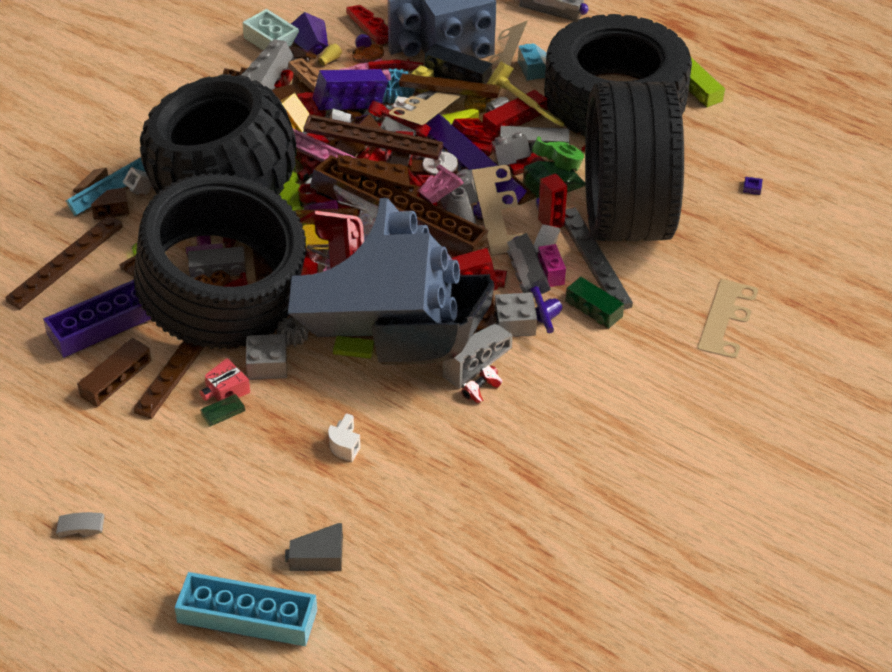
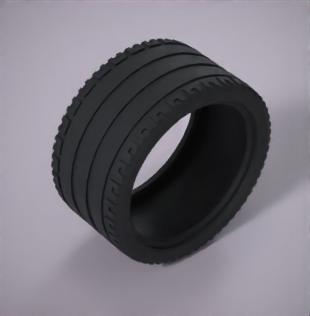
[585,82,684,241]
[134,173,306,349]

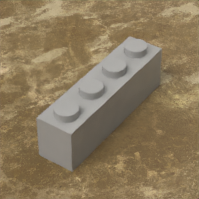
[500,126,569,154]

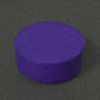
[355,34,372,51]

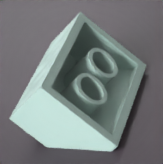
[242,9,299,51]

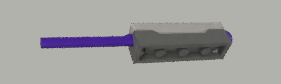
[519,0,589,22]
[507,233,554,334]

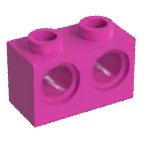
[538,244,566,287]

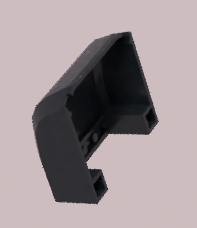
[371,274,494,365]

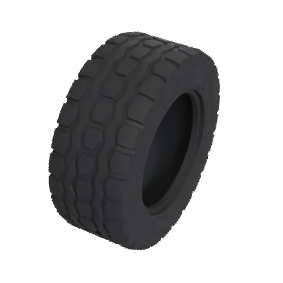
[544,14,692,137]

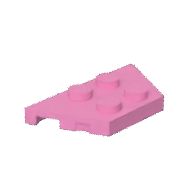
[419,164,464,204]

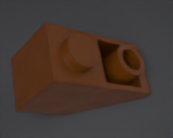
[91,187,129,220]

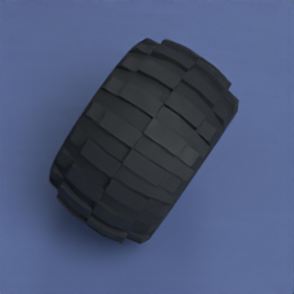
[140,74,297,195]

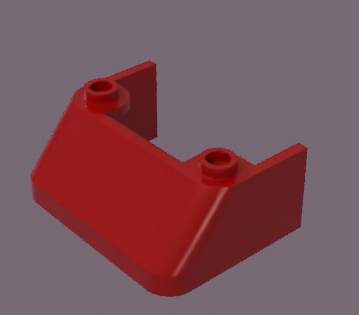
[300,211,364,269]

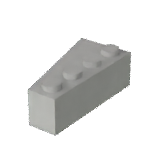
[241,39,293,90]
[442,323,513,389]

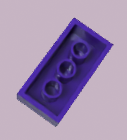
[312,69,388,110]

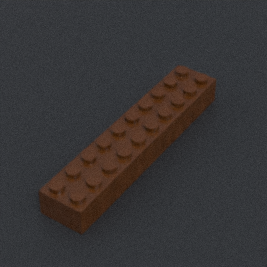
[310,155,489,257]

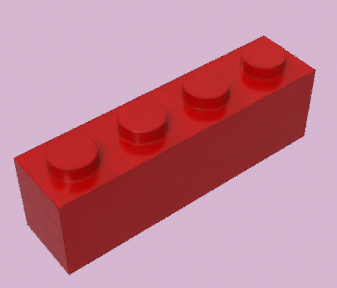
[483,89,548,137]

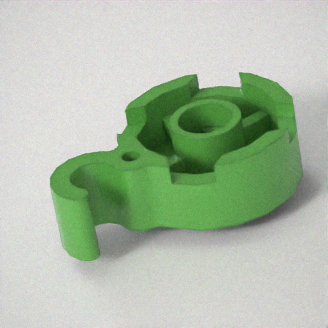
[532,136,584,171]

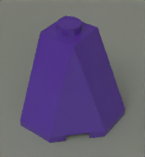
[291,12,328,55]

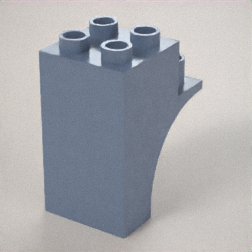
[388,0,496,59]
[288,198,460,337]

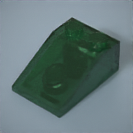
[523,161,585,199]

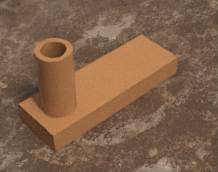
[288,58,318,92]

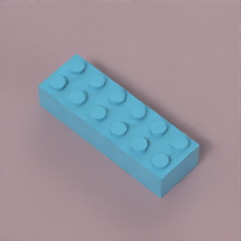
[175,572,317,647]

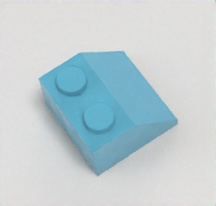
[518,43,547,81]

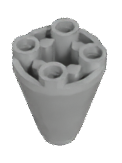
[444,187,476,224]

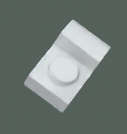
[328,413,361,462]

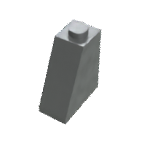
[285,523,343,571]

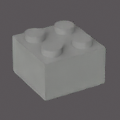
[494,292,537,337]
[246,334,287,380]

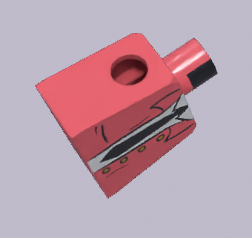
[200,358,250,404]

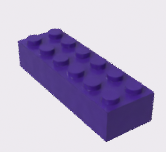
[43,280,151,358]

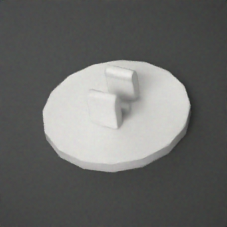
[423,152,458,175]

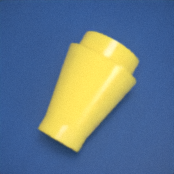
[318,43,342,66]

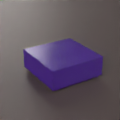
[743,177,763,195]

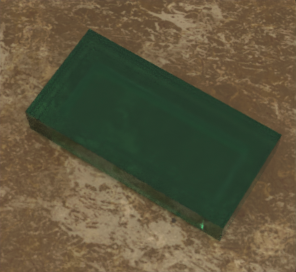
[200,394,246,427]

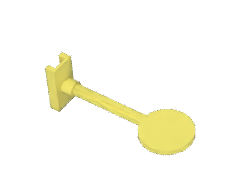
[487,61,565,127]

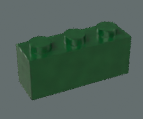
[565,277,624,329]

